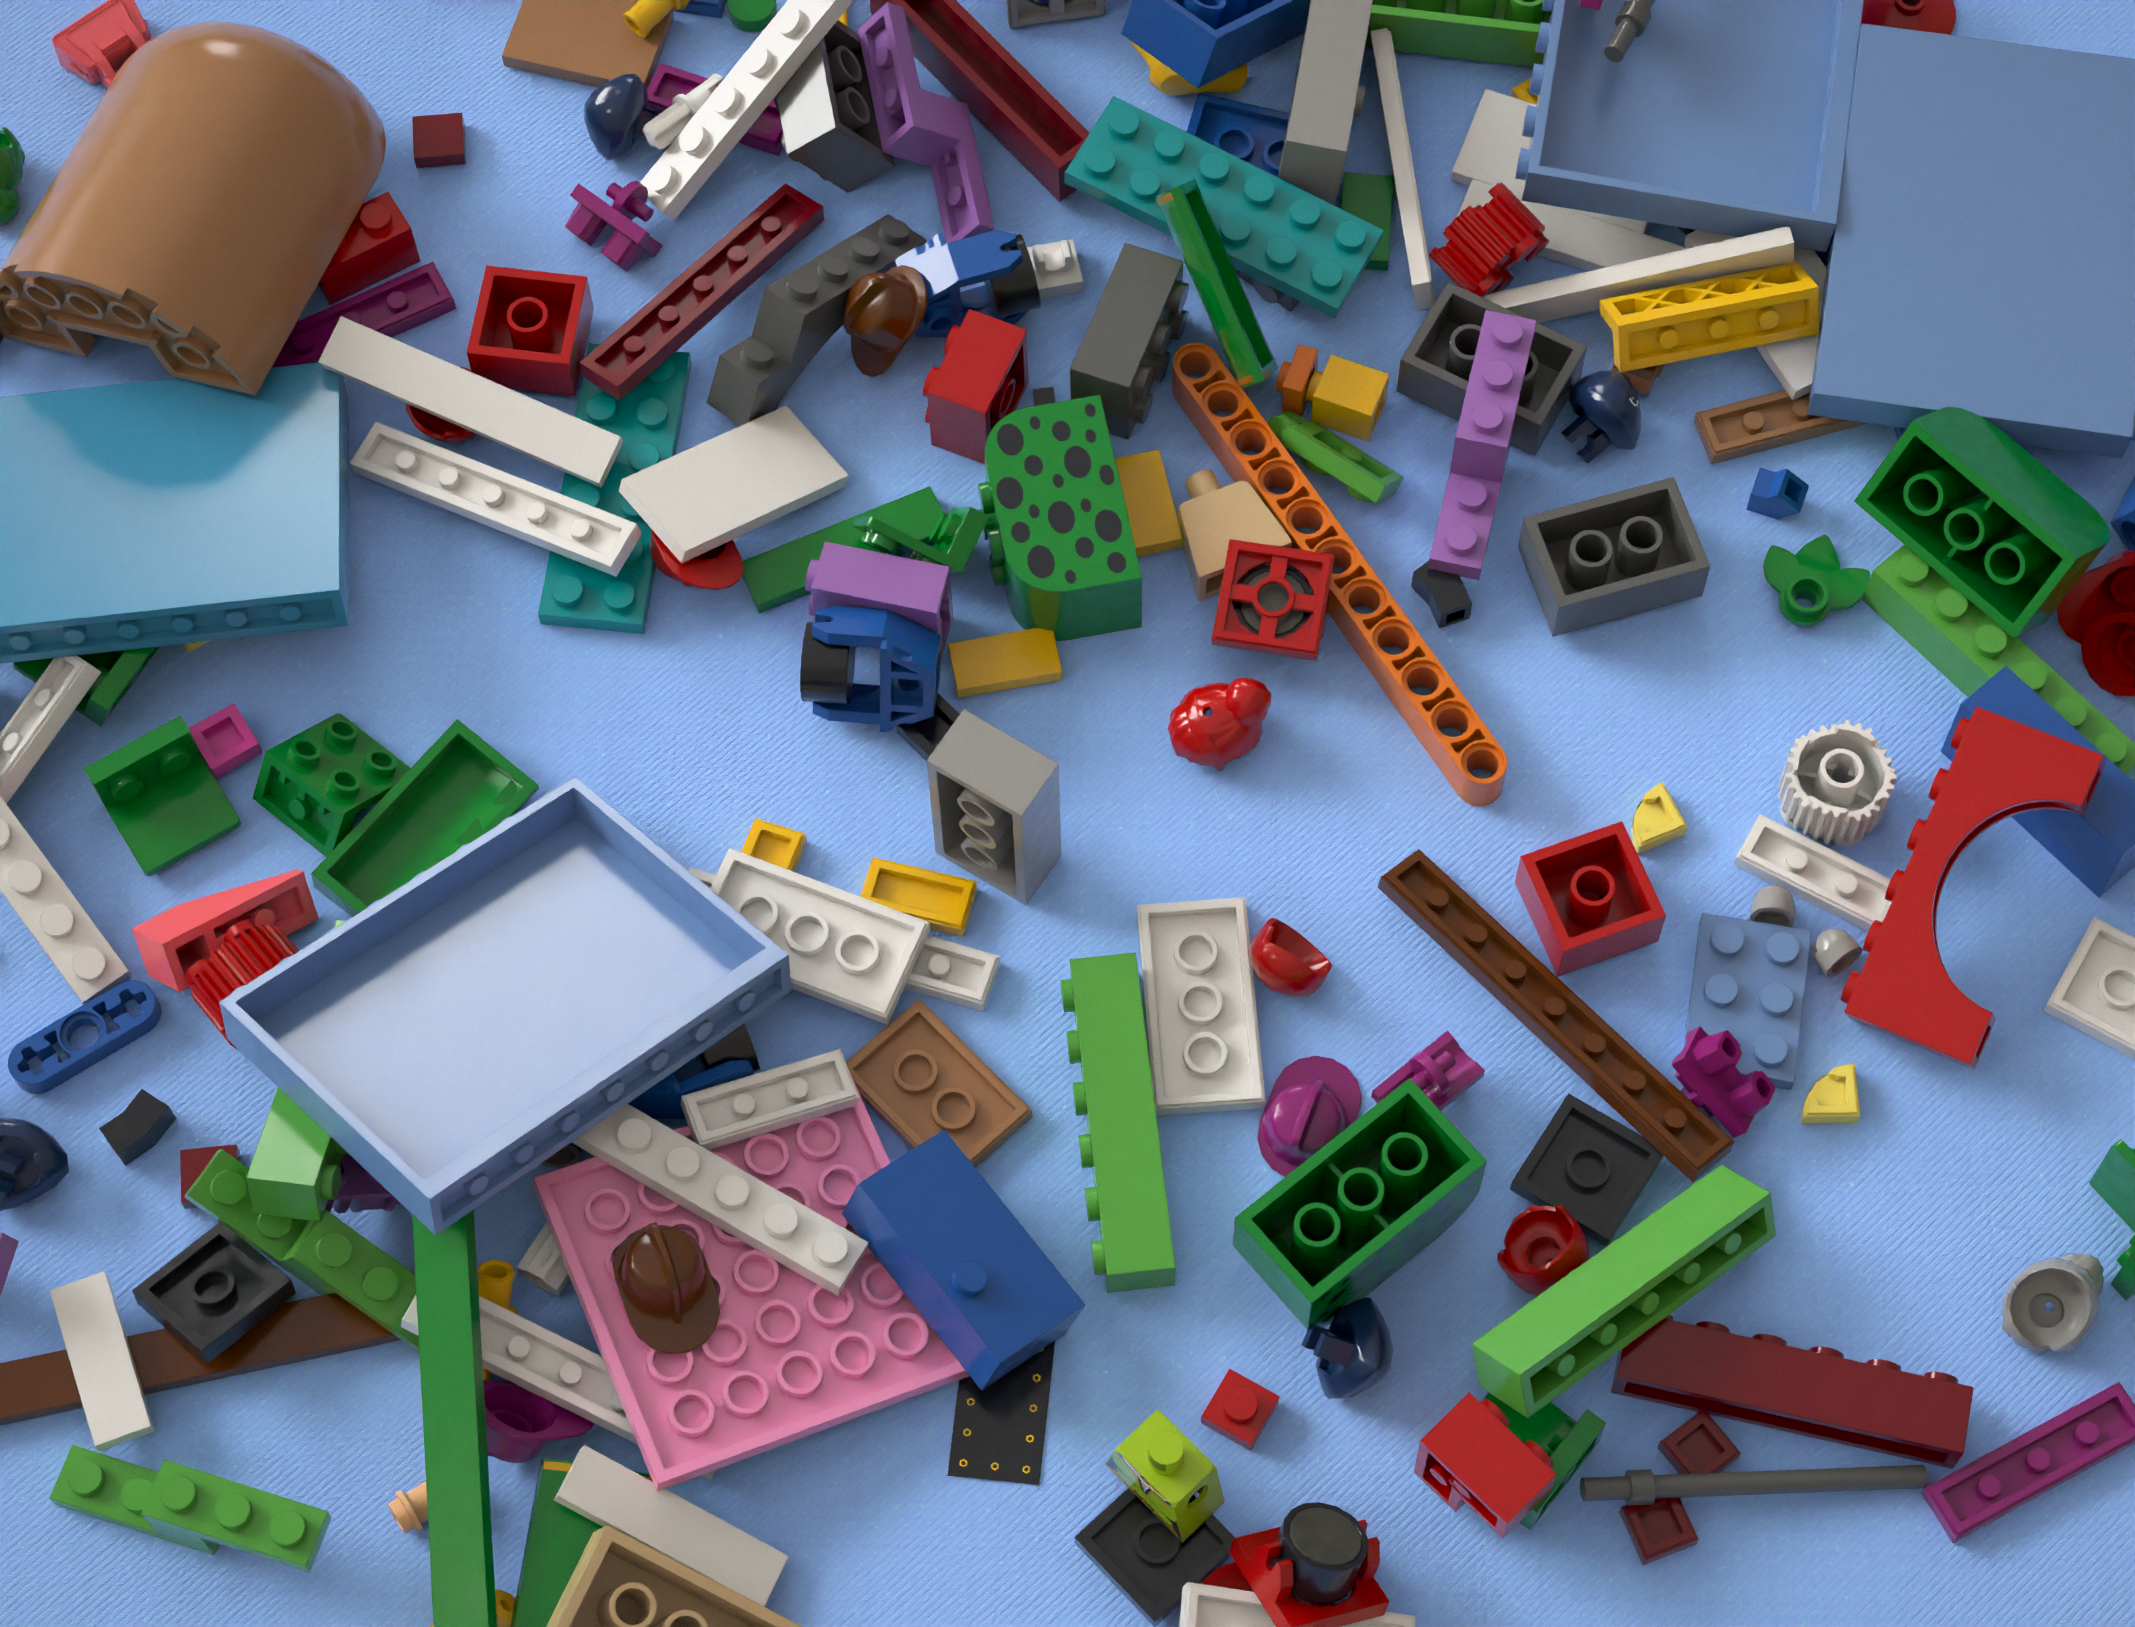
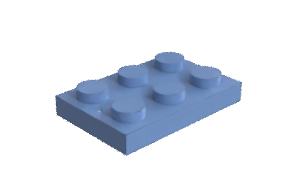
[1683,913,1812,1090]

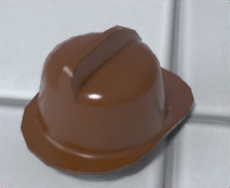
[843,265,928,377]
[613,1222,720,1354]

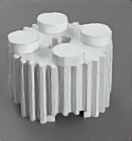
[1778,720,1897,847]

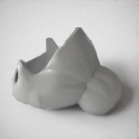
[2002,1253,2104,1354]

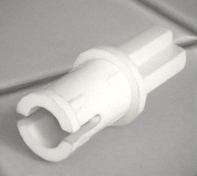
[643,73,723,149]

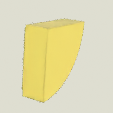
[1631,782,1687,854]
[1801,1064,1860,1124]

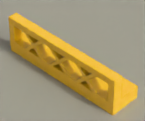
[1599,262,1819,372]

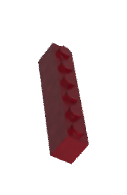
[869,0,1089,202]
[1611,1314,1974,1469]

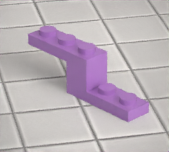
[858,2,995,244]
[1428,310,1537,580]

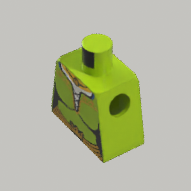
[1105,1410,1225,1542]

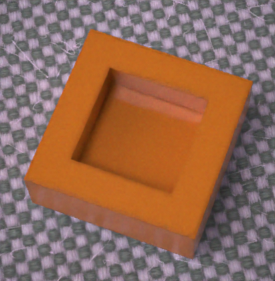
[1276,344,1318,417]

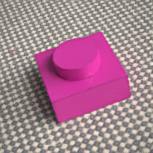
[188,703,263,779]

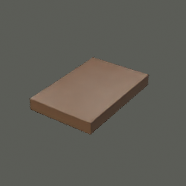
[502,0,674,89]
[846,998,1033,1168]

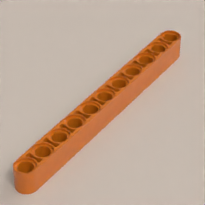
[1172,343,1507,806]

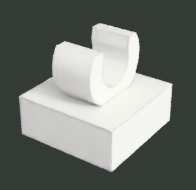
[1027,239,1083,300]

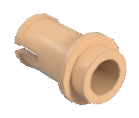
[387,1481,428,1534]

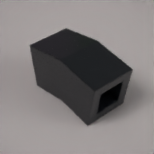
[1411,561,1472,629]
[99,1089,176,1166]

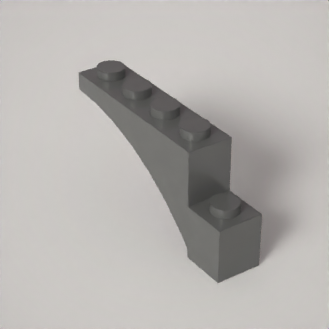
[707,214,927,426]

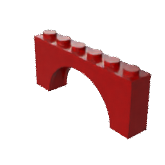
[1841,706,2106,1070]

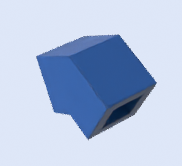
[1746,467,1809,520]

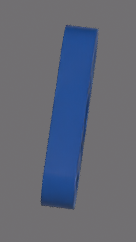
[8,980,161,1094]

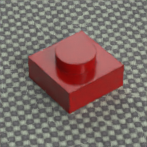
[1201,1368,1280,1451]

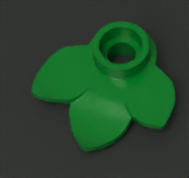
[1763,535,1870,627]

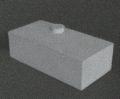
[1278,0,1373,206]
[927,709,1061,906]

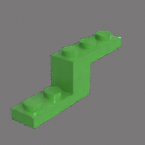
[184,1149,419,1352]
[49,1445,332,1573]

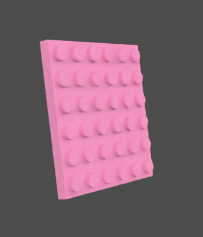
[533,1071,970,1491]

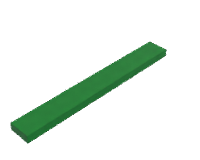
[412,1210,497,1627]

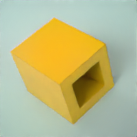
[1306,354,1389,442]

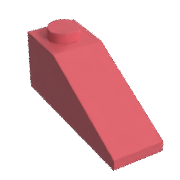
[132,869,319,992]

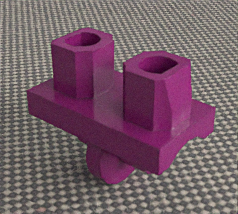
[565,181,663,272]
[1671,1026,1775,1138]
[1371,1030,1485,1111]

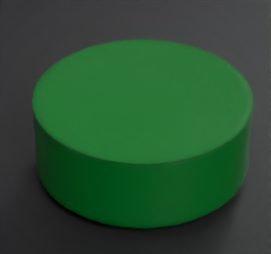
[727,0,777,32]

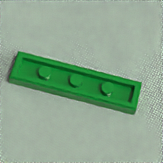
[741,486,943,614]

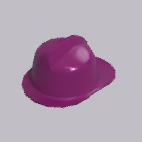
[1257,1056,1361,1177]
[483,1380,594,1463]

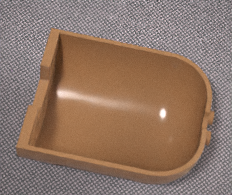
[0,21,386,396]

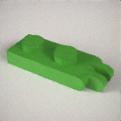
[1268,411,1404,503]

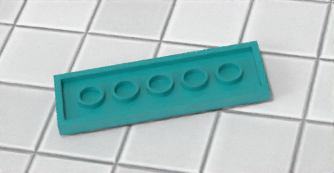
[1064,96,1384,319]
[538,343,692,634]

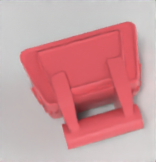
[52,0,151,88]

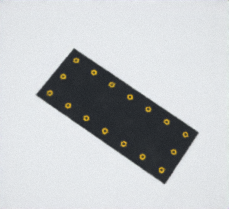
[947,1341,1055,1485]

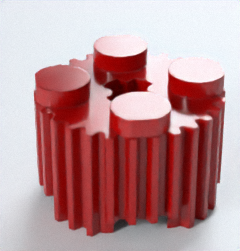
[1429,182,1549,298]
[185,919,299,1049]

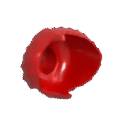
[1168,678,1271,771]
[1497,1205,1590,1296]

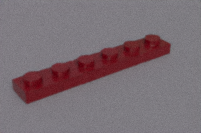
[580,183,825,400]

